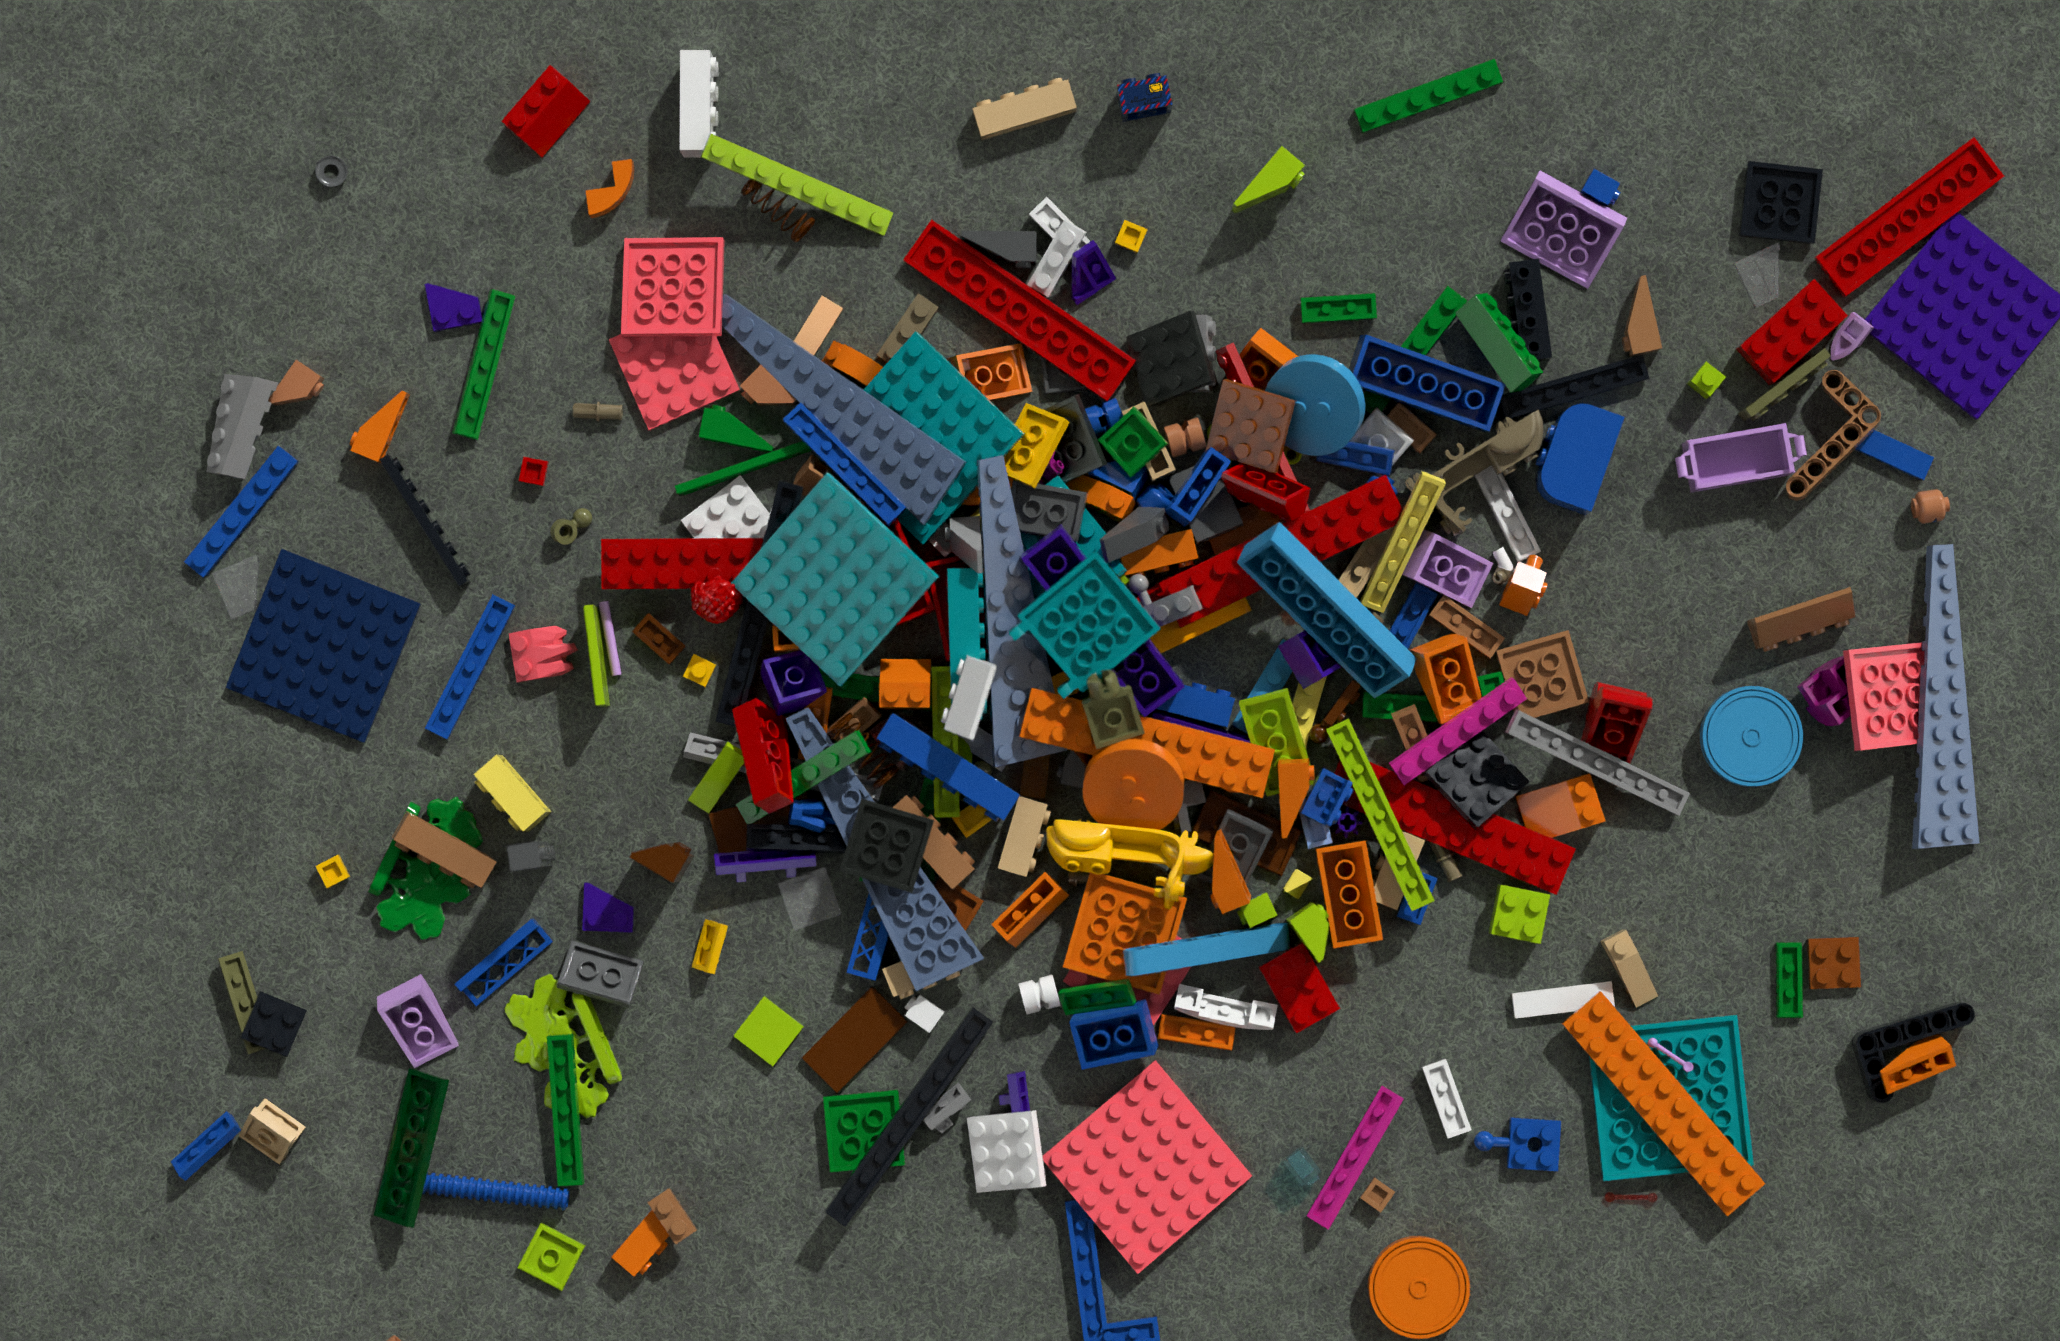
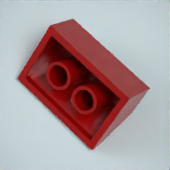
[501,65,591,158]
[1221,463,1311,521]

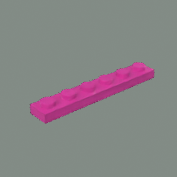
[1389,677,1527,785]
[1307,1086,1404,1229]

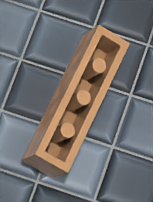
[893,795,975,890]
[392,811,496,888]

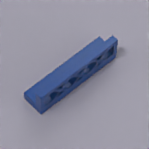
[846,894,889,981]
[455,919,553,1006]

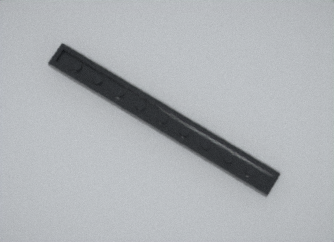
[715,480,803,727]
[824,1007,993,1227]

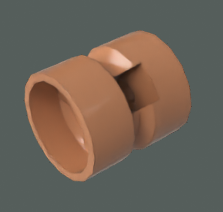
[1164,417,1206,458]

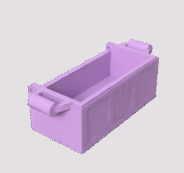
[1675,423,1807,493]

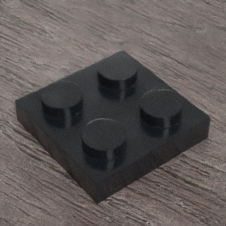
[240,991,307,1057]

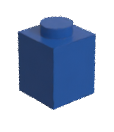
[1580,169,1620,207]

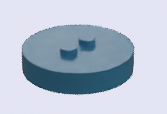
[1265,354,1365,456]
[1700,686,1803,787]

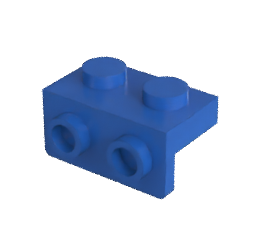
[1299,768,1353,827]

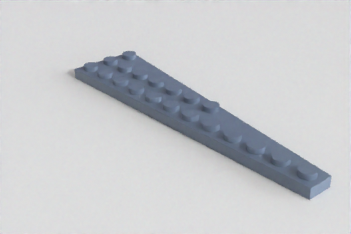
[722,294,967,525]
[977,455,1067,767]
[1912,544,1979,849]
[786,708,984,991]

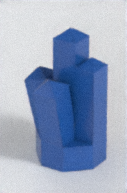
[788,798,836,833]

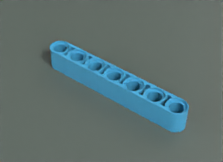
[1123,923,1291,976]

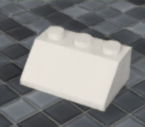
[941,655,996,740]

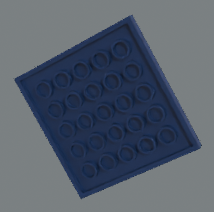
[225,548,421,743]

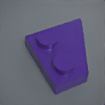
[425,283,483,332]
[582,882,634,932]

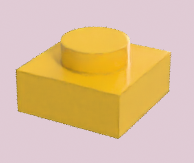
[1115,220,1148,253]
[683,654,717,687]
[315,855,350,888]

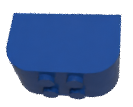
[1535,404,1625,515]

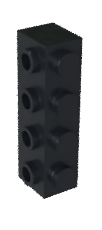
[1503,259,1552,361]

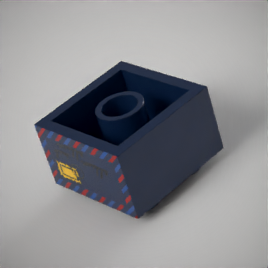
[1117,73,1172,122]

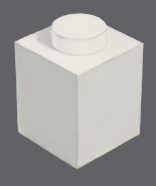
[905,994,945,1033]

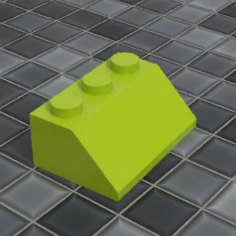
[1286,902,1330,962]

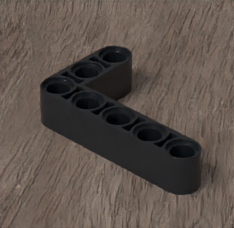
[1852,1002,1975,1103]

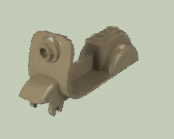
[1402,410,1544,537]

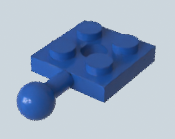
[1474,1117,1561,1171]

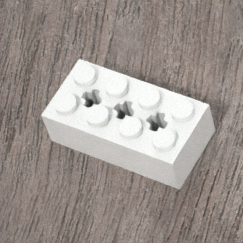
[680,50,719,158]

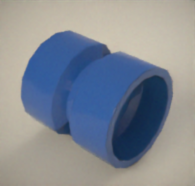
[1085,398,1123,439]

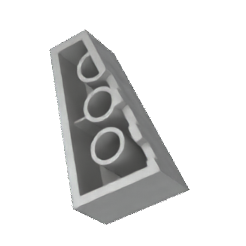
[206,374,278,479]

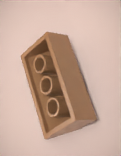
[1747,587,1855,652]

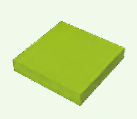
[734,996,804,1066]
[518,1223,586,1291]

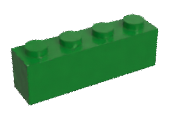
[1455,293,1543,393]

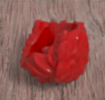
[691,575,743,624]

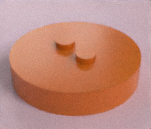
[1082,739,1184,830]
[1368,1236,1470,1339]

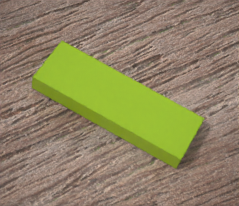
[688,741,744,813]

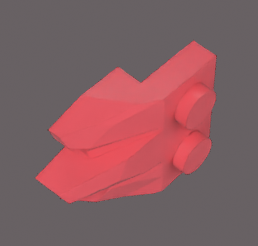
[508,626,578,683]

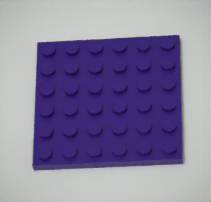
[1864,212,2060,420]

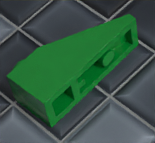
[699,405,774,453]

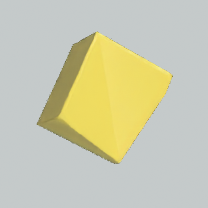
[1283,869,1313,899]

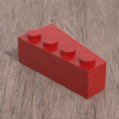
[732,698,794,814]

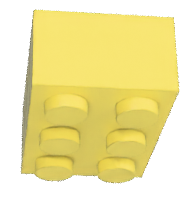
[474,755,551,832]

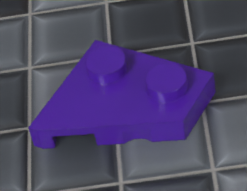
[1071,240,1117,305]

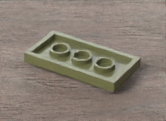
[1738,348,1831,422]

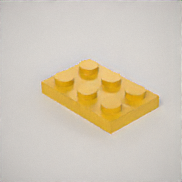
[1004,403,1069,488]

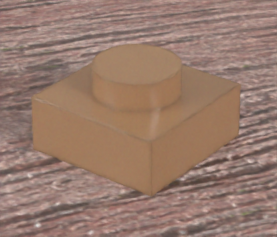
[1360,1177,1395,1212]

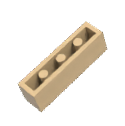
[973,78,1077,140]

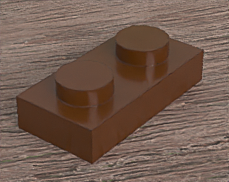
[632,613,686,665]

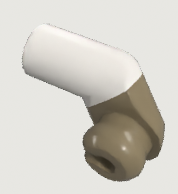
[1492,547,1513,585]

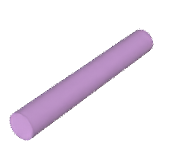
[599,601,622,676]

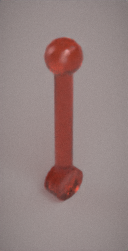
[1605,1192,1658,1202]

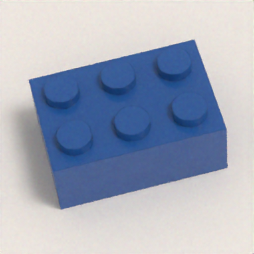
[1069,999,1158,1070]

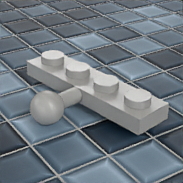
[1128,574,1203,627]

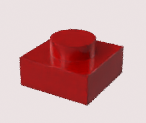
[519,456,549,486]

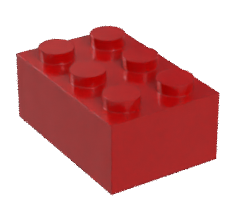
[1258,942,1340,1033]

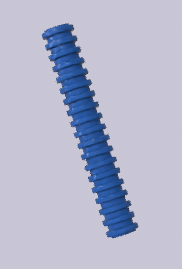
[422,1172,569,1211]

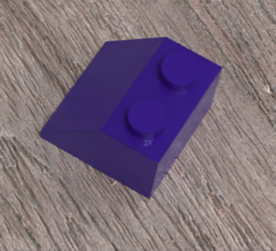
[1278,630,1342,689]
[760,650,827,716]

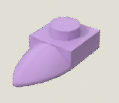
[1831,312,1874,360]

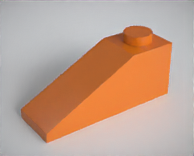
[349,391,410,464]
[1065,475,1136,523]
[1278,758,1315,838]
[1210,829,1251,914]
[1880,1034,1956,1094]

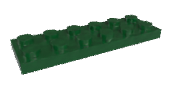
[374,1068,449,1228]

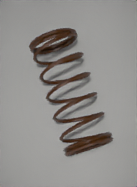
[741,179,816,243]
[827,713,899,789]

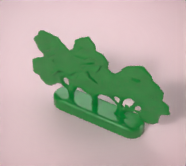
[368,797,483,940]

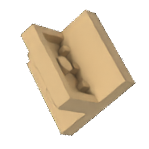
[239,1099,306,1165]

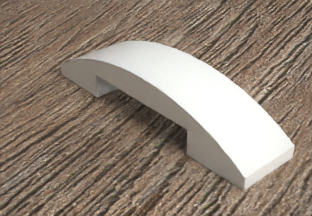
[1174,984,1278,1030]

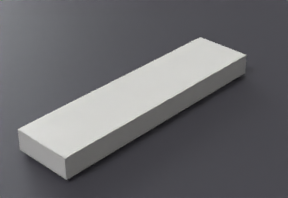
[1475,466,1541,562]
[1511,981,1615,1019]

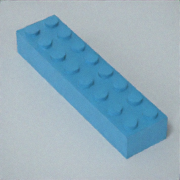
[1237,522,1417,699]

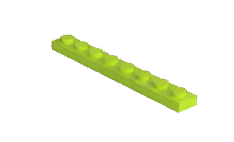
[700,134,893,236]
[1326,719,1435,912]

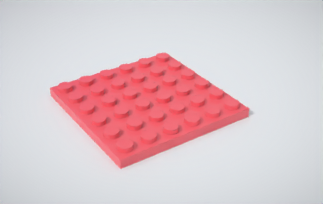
[1042,1060,1252,1274]

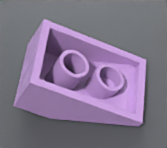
[1402,530,1493,608]
[377,974,459,1068]

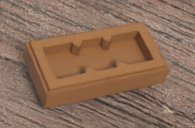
[1387,402,1437,454]

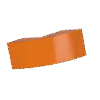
[585,159,634,218]

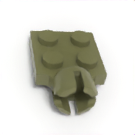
[1081,670,1144,749]

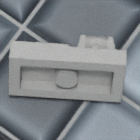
[923,1082,971,1133]

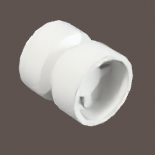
[1019,975,1061,1014]

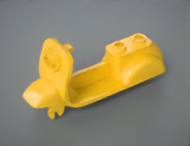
[1046,819,1213,909]

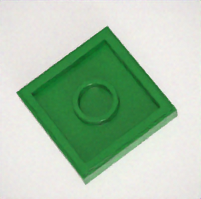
[1098,406,1169,478]

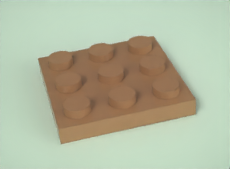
[1496,630,1589,718]

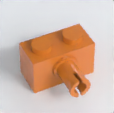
[1499,555,1548,616]

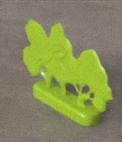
[505,974,622,1118]

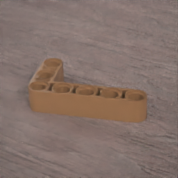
[1786,370,1881,501]

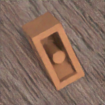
[268,360,324,406]
[740,365,797,406]

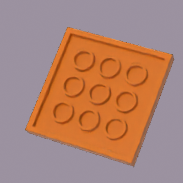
[1063,873,1187,995]

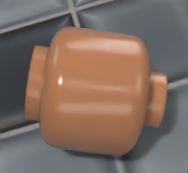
[1911,489,1950,524]

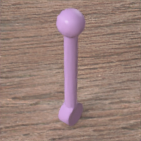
[1648,1038,1693,1072]

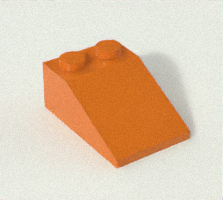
[947,343,1032,401]
[1410,633,1482,724]
[1515,773,1605,838]

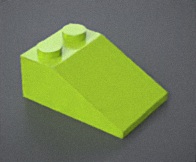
[1232,146,1305,213]

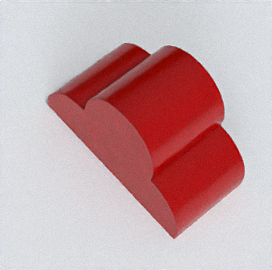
[1581,682,1652,764]

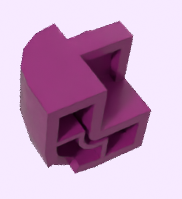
[1797,656,1851,726]

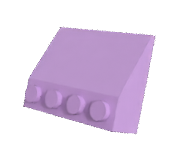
[1501,170,1627,289]

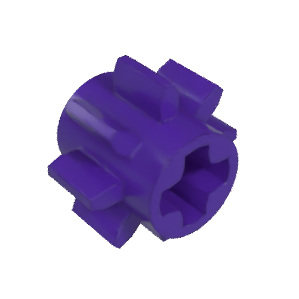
[1332,807,1363,838]

